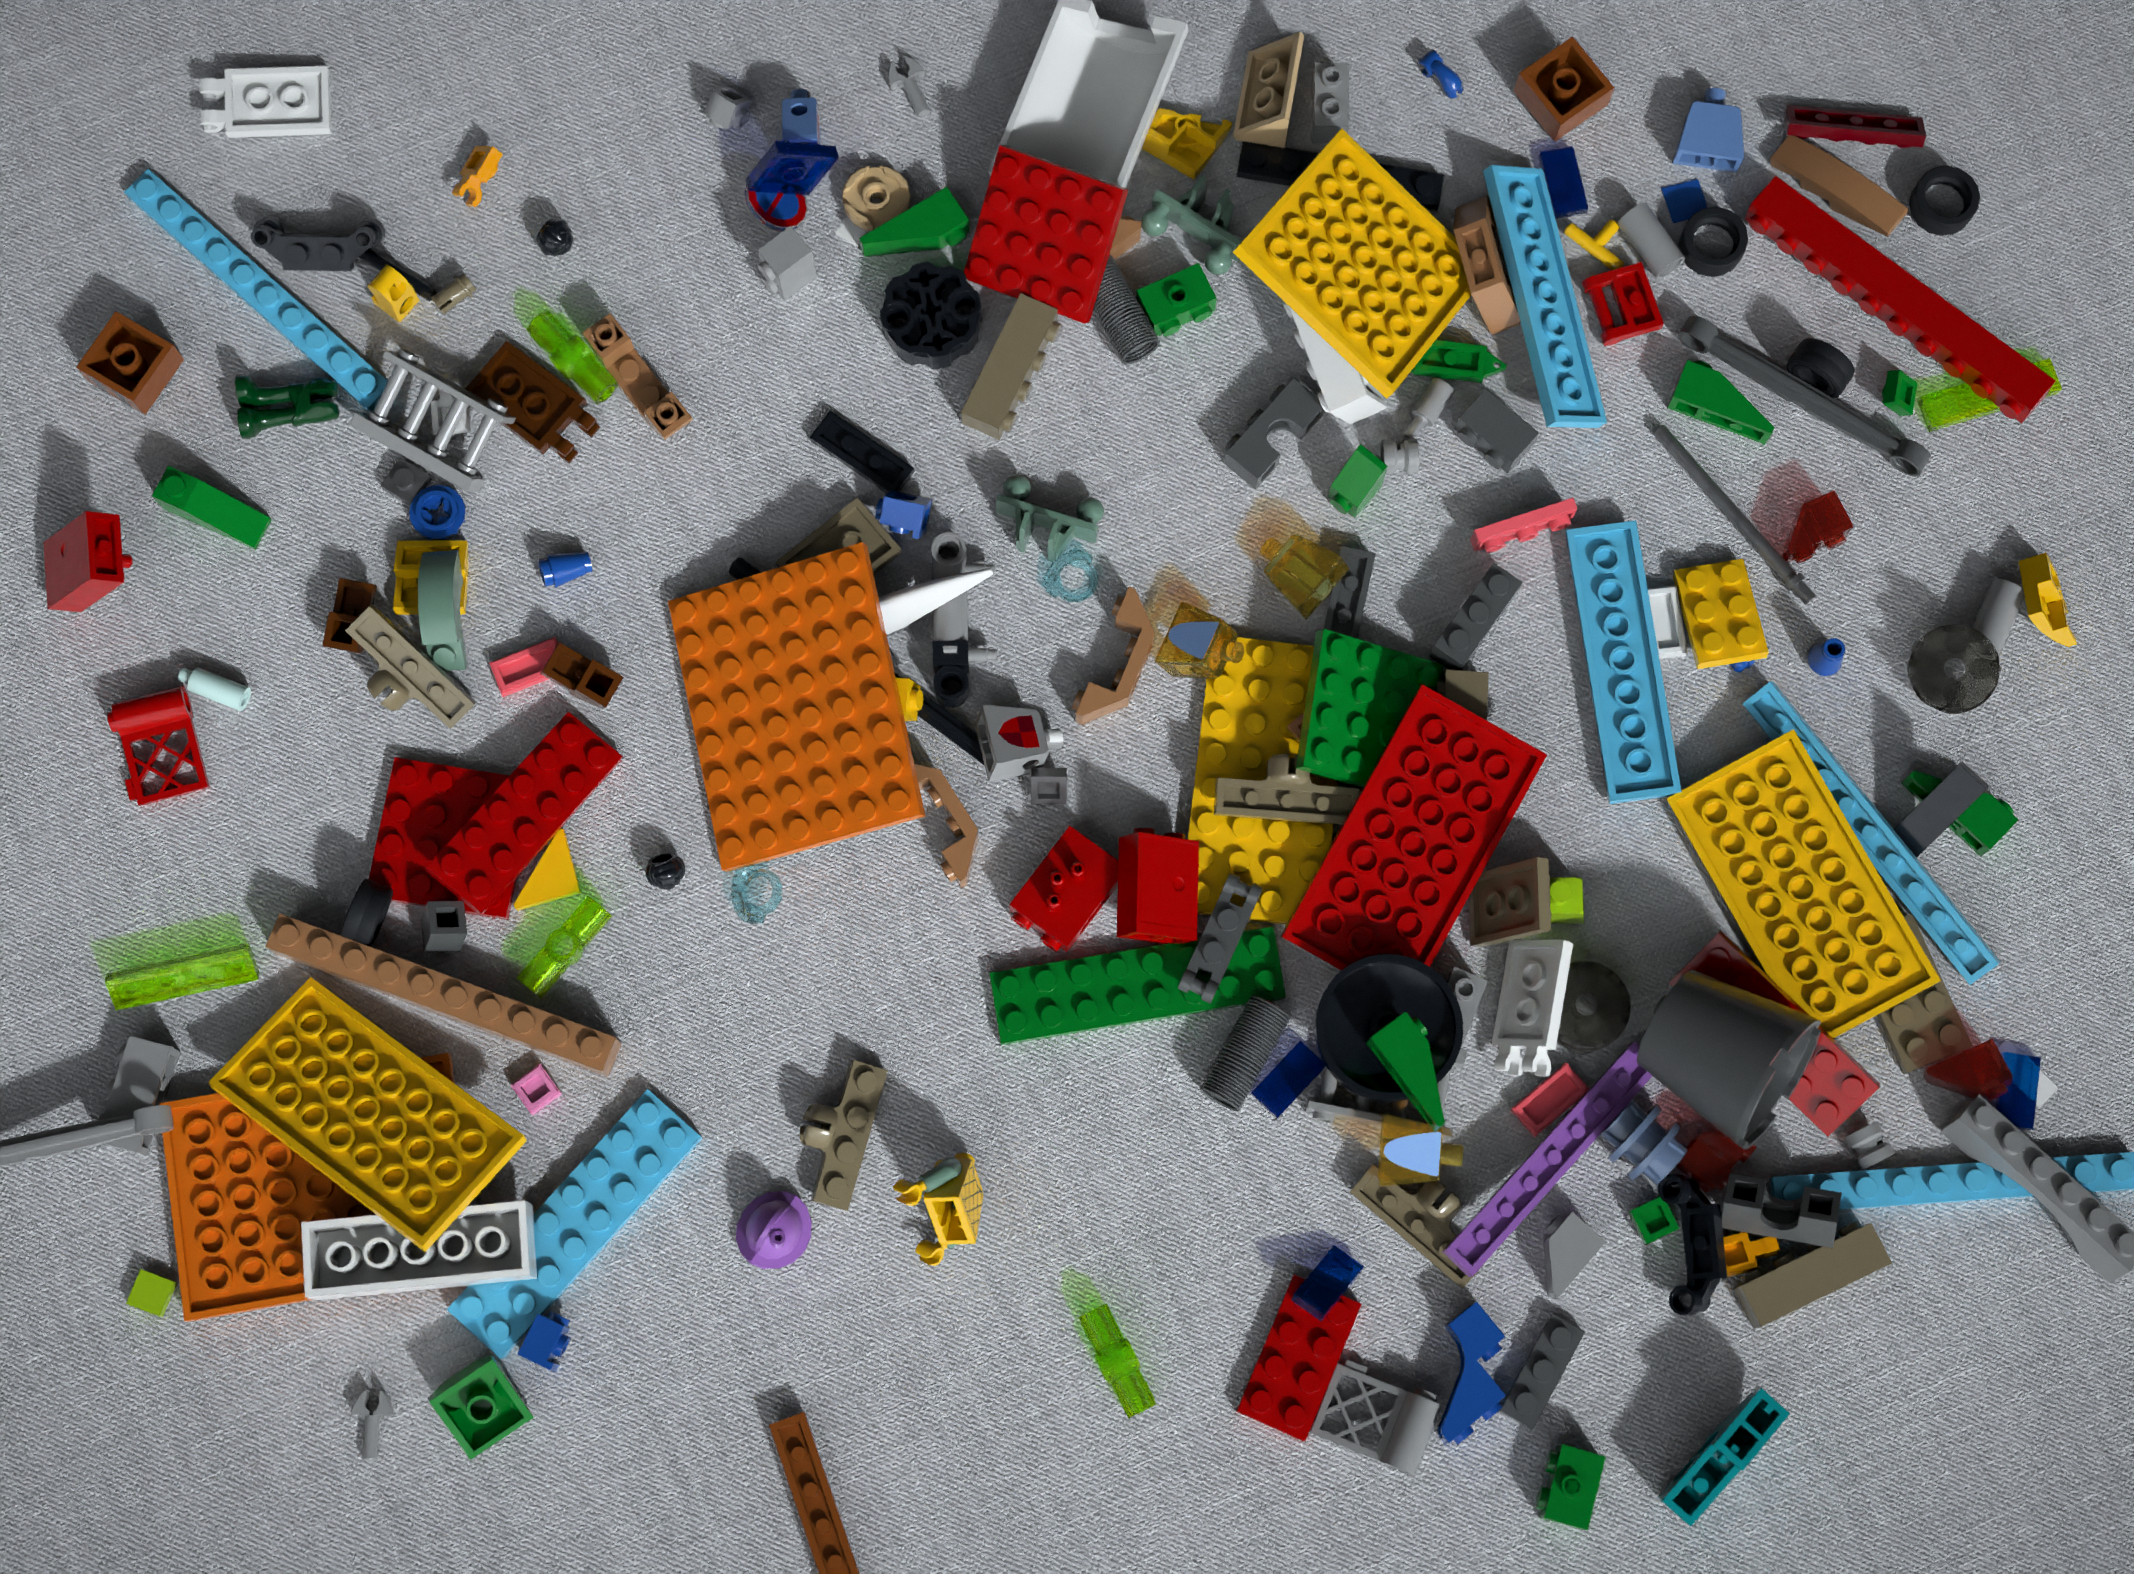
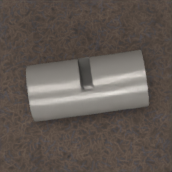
[1617,203,1685,279]
[1965,579,2025,658]

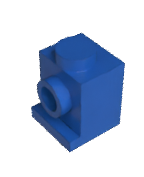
[875,490,932,539]
[517,1311,570,1372]

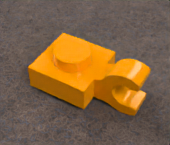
[452,146,503,207]
[1723,1232,1780,1277]

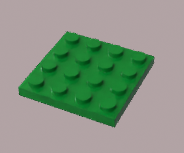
[1296,629,1443,787]

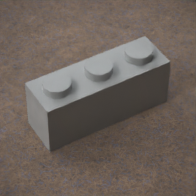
[97,1036,181,1156]

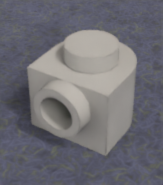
[705,85,752,130]

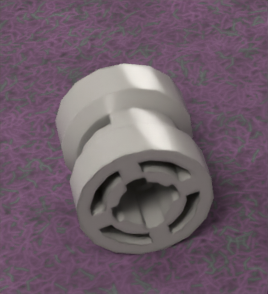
[1380,439,1419,475]
[1844,1121,1895,1170]

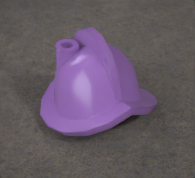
[736,1191,812,1269]

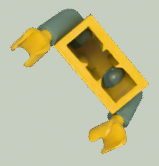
[893,1152,983,1266]

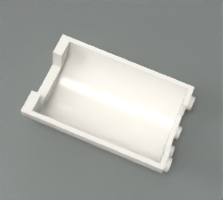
[988,0,1188,188]

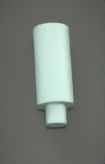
[178,667,251,711]

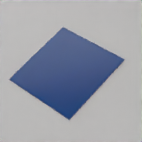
[1661,179,1708,224]

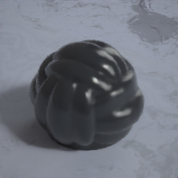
[536,219,573,256]
[645,853,685,890]

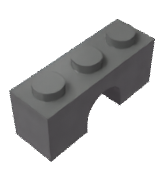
[1224,378,1324,490]
[1429,563,1523,671]
[1722,1173,1842,1248]

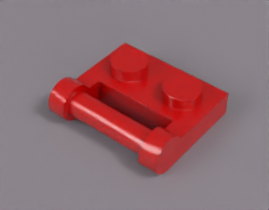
[1581,262,1664,346]

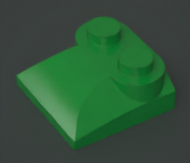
[428,1355,534,1460]

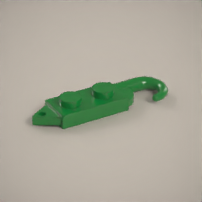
[1411,340,1507,383]

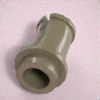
[430,273,476,315]

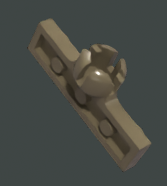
[345,604,476,729]
[1214,753,1360,825]
[800,1060,888,1211]
[1350,1164,1485,1289]

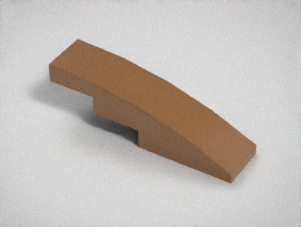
[1770,135,1908,237]

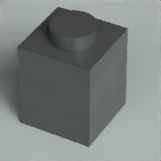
[421,901,467,953]

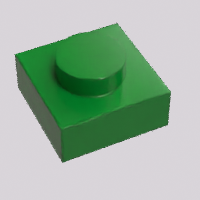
[1882,370,1918,416]
[1628,1197,1680,1245]

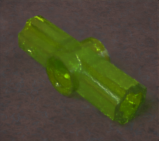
[526,310,619,405]
[517,896,613,999]
[1079,1303,1156,1419]

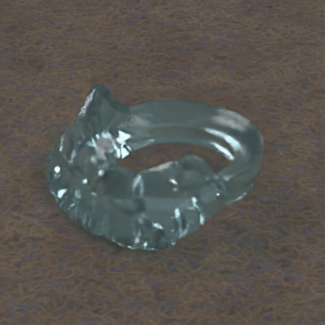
[1043,549,1098,603]
[730,865,783,924]

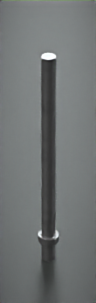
[1653,425,1816,605]

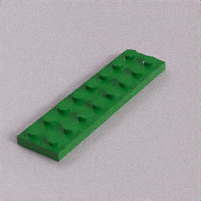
[989,927,1286,1045]

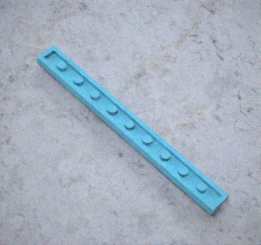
[124,169,388,412]
[1742,681,2001,985]
[1769,1152,2134,1210]

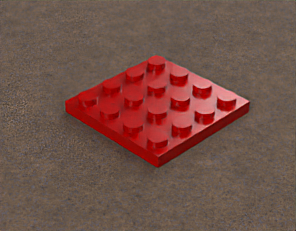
[964,145,1129,324]
[369,757,517,920]

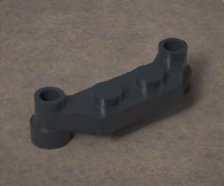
[251,216,385,271]
[1658,1174,1727,1315]

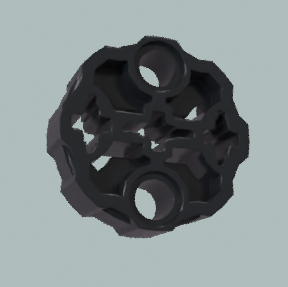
[880,262,982,369]

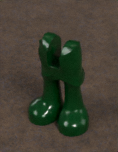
[235,374,339,439]

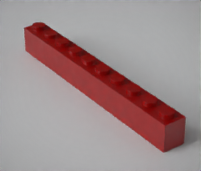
[1745,176,2056,424]

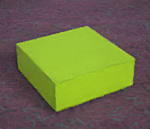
[126,1269,177,1317]

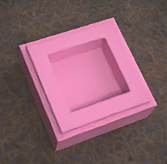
[510,1064,562,1115]

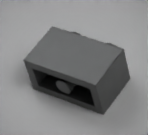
[1455,389,1539,474]

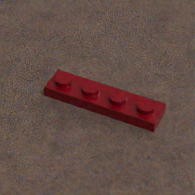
[1784,105,1926,148]

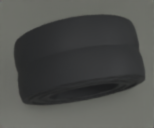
[1787,338,1855,399]
[341,879,393,947]

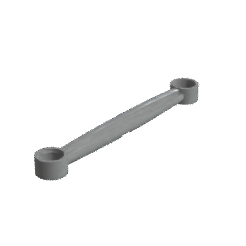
[0,1105,174,1167]

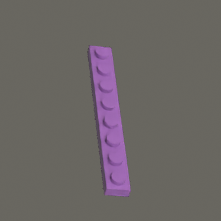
[1442,1041,1652,1277]

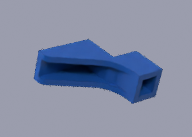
[1437,1301,1506,1445]

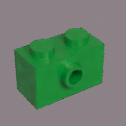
[1136,263,1217,336]
[1535,1444,1606,1531]

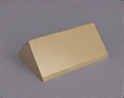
[1233,32,1304,148]

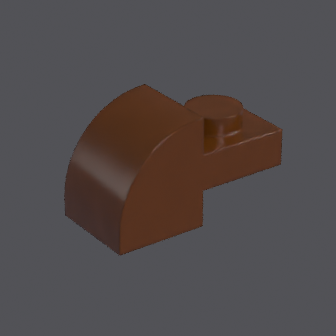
[322,578,377,653]
[540,642,623,708]

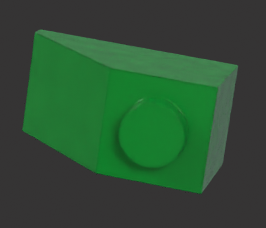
[1328,444,1388,518]

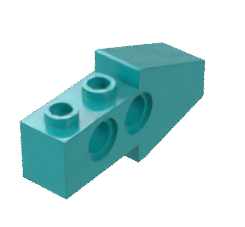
[1657,1386,1790,1527]

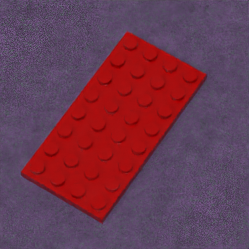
[1280,684,1547,971]

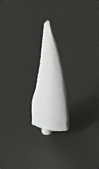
[878,568,994,635]

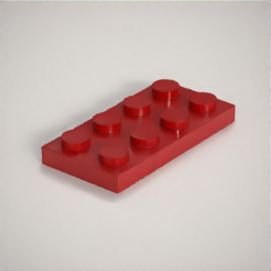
[1236,1274,1362,1442]

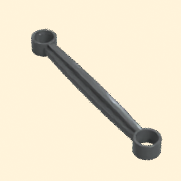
[1678,316,1931,477]

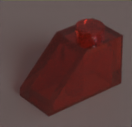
[1923,1038,2014,1100]

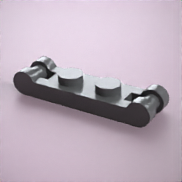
[1178,872,1263,1004]

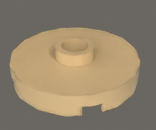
[842,165,910,231]

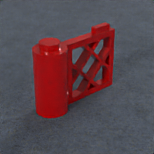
[107,685,210,806]

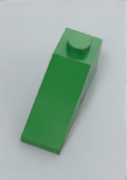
[859,187,970,257]
[1667,360,1774,445]
[152,466,272,550]
[1901,770,2019,857]
[1366,1012,1445,1132]

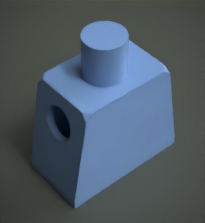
[1672,88,1744,173]

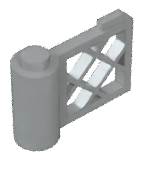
[1310,1359,1442,1476]

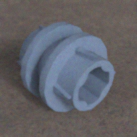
[1601,1100,1688,1185]

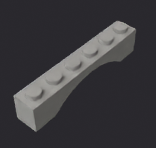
[1940,1094,2134,1283]

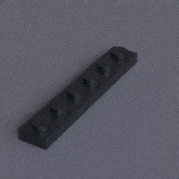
[1236,141,1444,211]

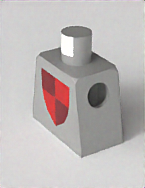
[975,705,1063,782]

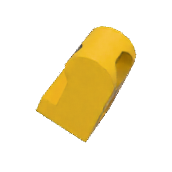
[368,264,419,323]

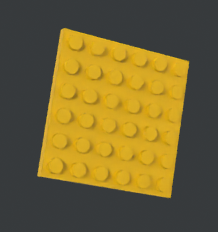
[1233,128,1471,399]

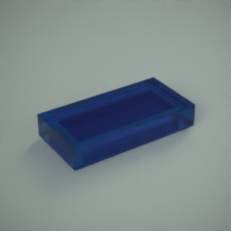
[1538,146,1589,219]
[1250,1041,1325,1119]
[1995,1052,2041,1131]
[1291,1245,1364,1322]

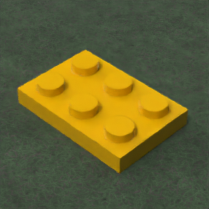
[1673,559,1769,669]

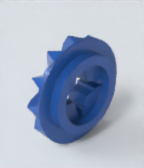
[409,485,466,540]

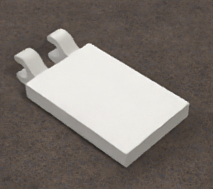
[200,66,331,138]
[1492,940,1573,1077]

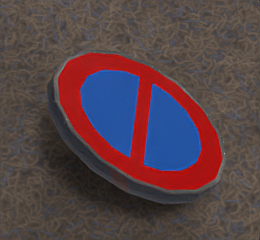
[744,170,808,231]

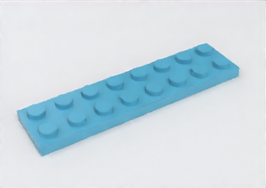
[1483,165,1607,428]
[1565,520,1682,804]
[446,1089,703,1360]

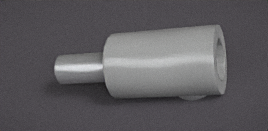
[1404,378,1454,439]

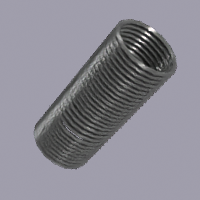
[1093,255,1160,365]
[1199,995,1291,1112]

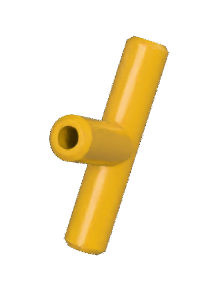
[1564,220,1624,270]

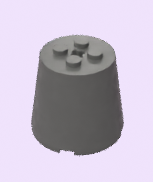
[1637,970,1821,1149]

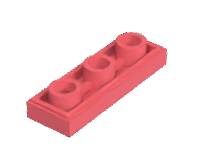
[1470,498,1578,553]

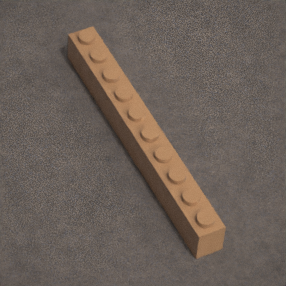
[265,913,622,1077]

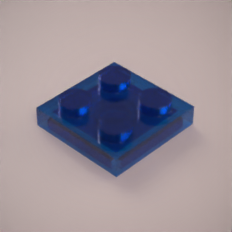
[746,140,839,196]

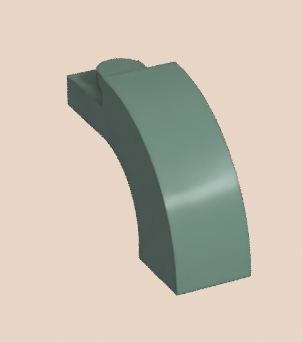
[418,550,468,671]

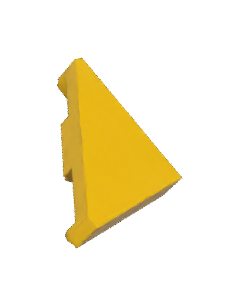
[514,829,581,911]

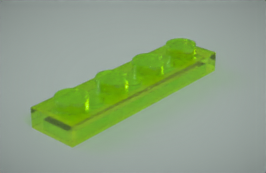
[1917,358,2062,432]
[105,943,259,1010]

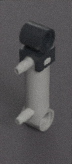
[931,532,997,708]

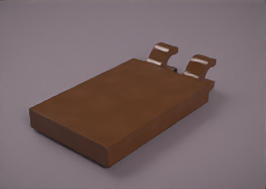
[465,341,601,464]

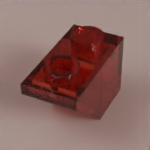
[1781,490,1854,564]
[1675,1132,1757,1193]

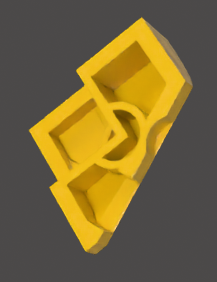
[1141,108,1233,180]
[2018,552,2077,647]

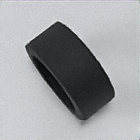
[1909,166,1980,236]
[1679,207,1748,277]

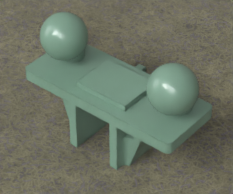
[1141,175,1242,275]
[996,474,1104,562]

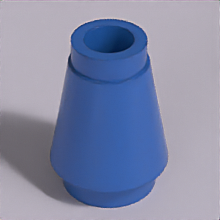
[538,551,592,588]
[1808,638,1845,676]

